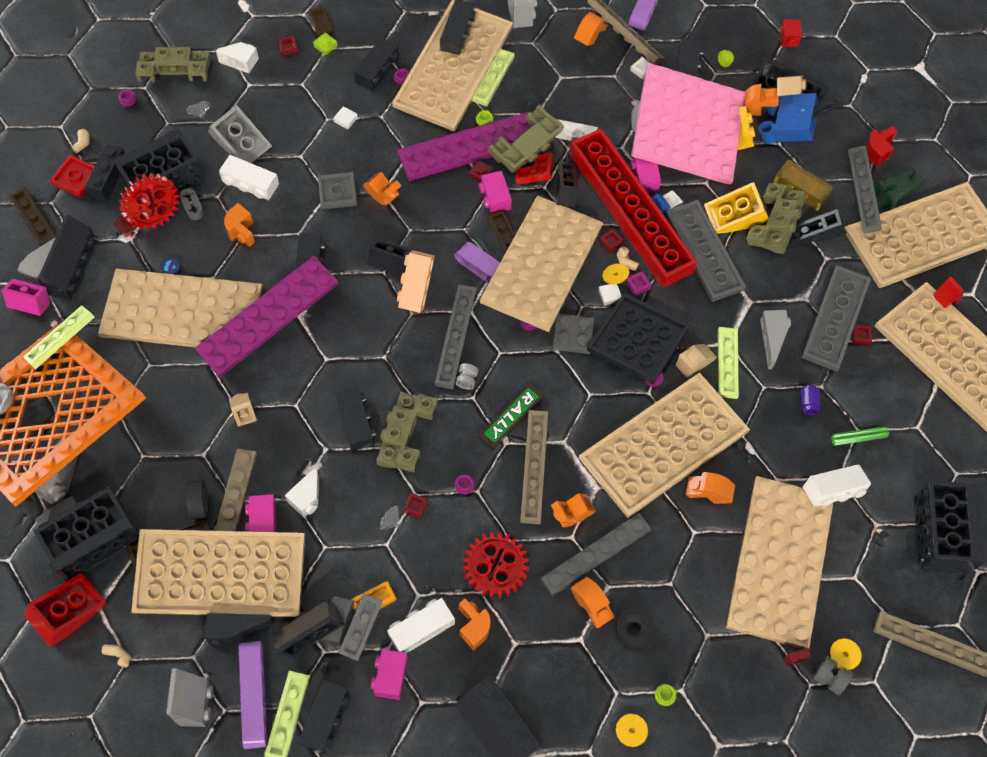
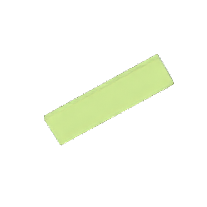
[472,49,514,107]
[23,306,94,369]
[718,327,739,399]
[264,671,310,757]

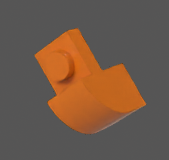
[574,12,608,46]
[743,84,779,116]
[363,172,401,206]
[224,203,255,247]
[686,472,735,504]
[551,493,596,528]
[571,577,614,629]
[459,599,490,651]

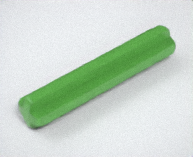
[831,426,889,445]

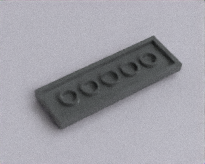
[665,200,746,302]
[801,265,871,371]

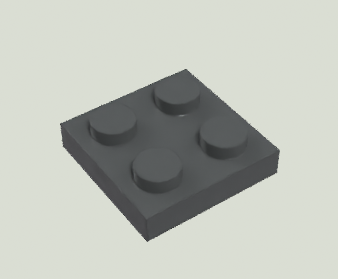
[318,172,357,209]
[553,314,594,354]

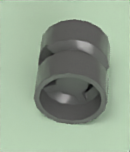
[813,656,853,696]

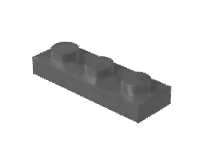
[338,593,383,661]

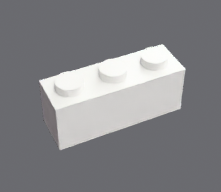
[219,155,279,200]
[803,465,871,507]
[387,598,455,653]

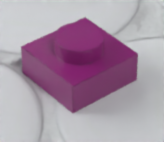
[626,271,652,296]

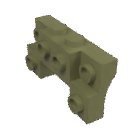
[136,47,210,82]
[488,105,565,173]
[746,183,806,254]
[376,392,438,473]

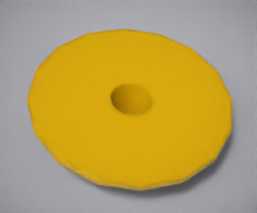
[602,264,629,284]
[830,639,862,670]
[616,714,648,747]

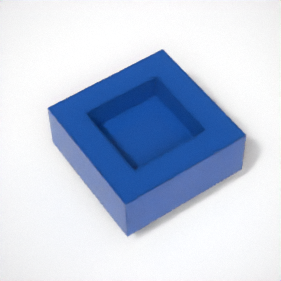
[652,193,671,214]

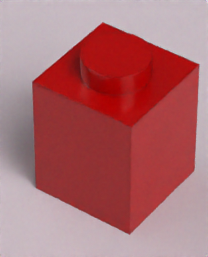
[780,20,802,47]

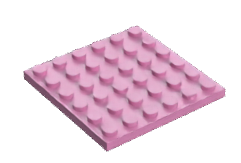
[631,63,745,185]

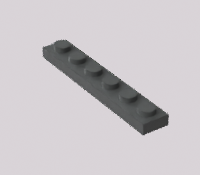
[848,145,882,234]
[435,284,476,390]
[541,513,651,597]

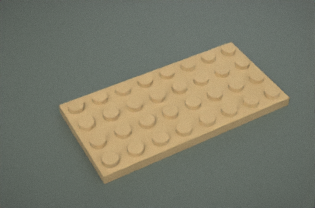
[392,0,513,132]
[845,182,987,288]
[480,195,603,332]
[98,269,263,347]
[874,282,987,432]
[579,372,750,518]
[726,476,833,649]
[131,529,305,617]

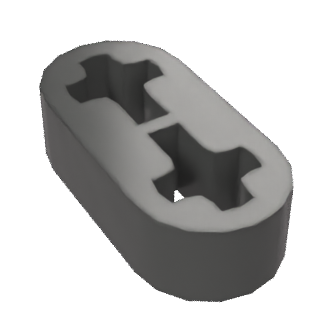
[180,188,204,220]

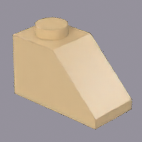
[777,76,806,96]
[676,344,717,379]
[229,393,257,427]

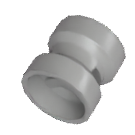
[456,364,478,390]

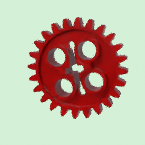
[119,173,180,230]
[463,532,529,599]

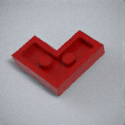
[515,152,554,184]

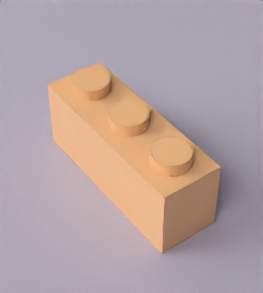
[397,250,435,313]

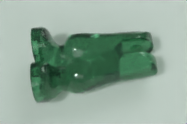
[873,169,924,211]

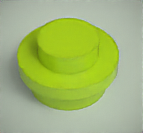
[718,50,734,67]
[476,110,493,126]
[655,684,676,706]

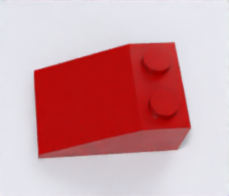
[25,573,107,647]

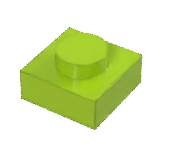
[313,33,338,55]

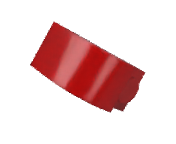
[866,126,897,166]

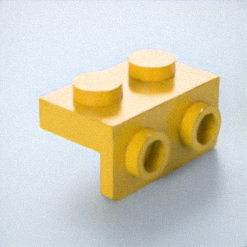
[737,106,756,150]

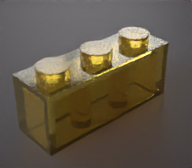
[773,159,833,211]

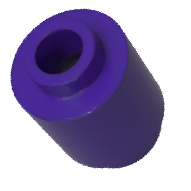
[800,385,821,415]

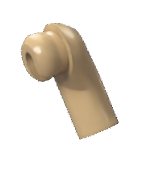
[71,129,90,154]
[617,247,639,271]
[102,644,132,667]

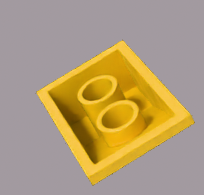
[704,182,769,234]

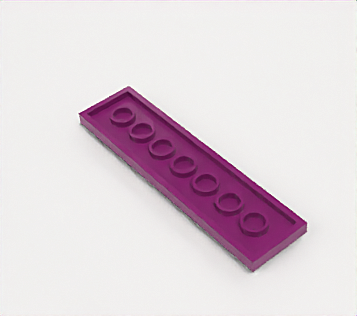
[397,112,532,181]
[195,256,338,377]

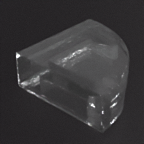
[186,101,210,119]
[380,505,401,529]

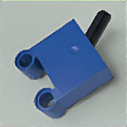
[759,93,839,144]

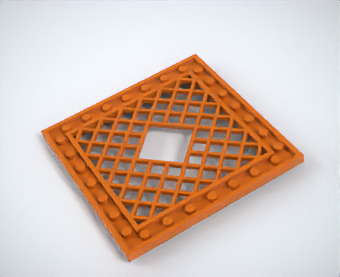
[0,322,146,507]

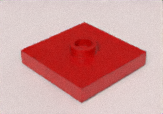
[49,155,94,198]

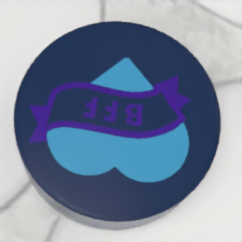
[161,258,181,275]

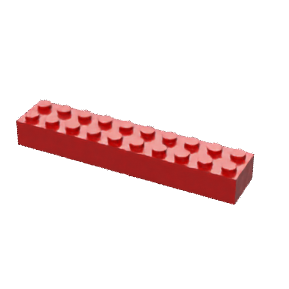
[569,129,697,288]

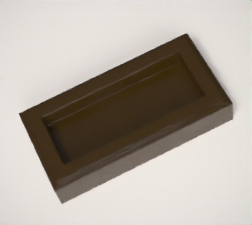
[308,6,334,38]

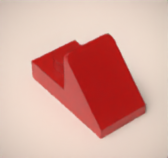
[933,277,964,308]

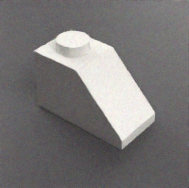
[216,42,259,73]
[285,468,319,517]

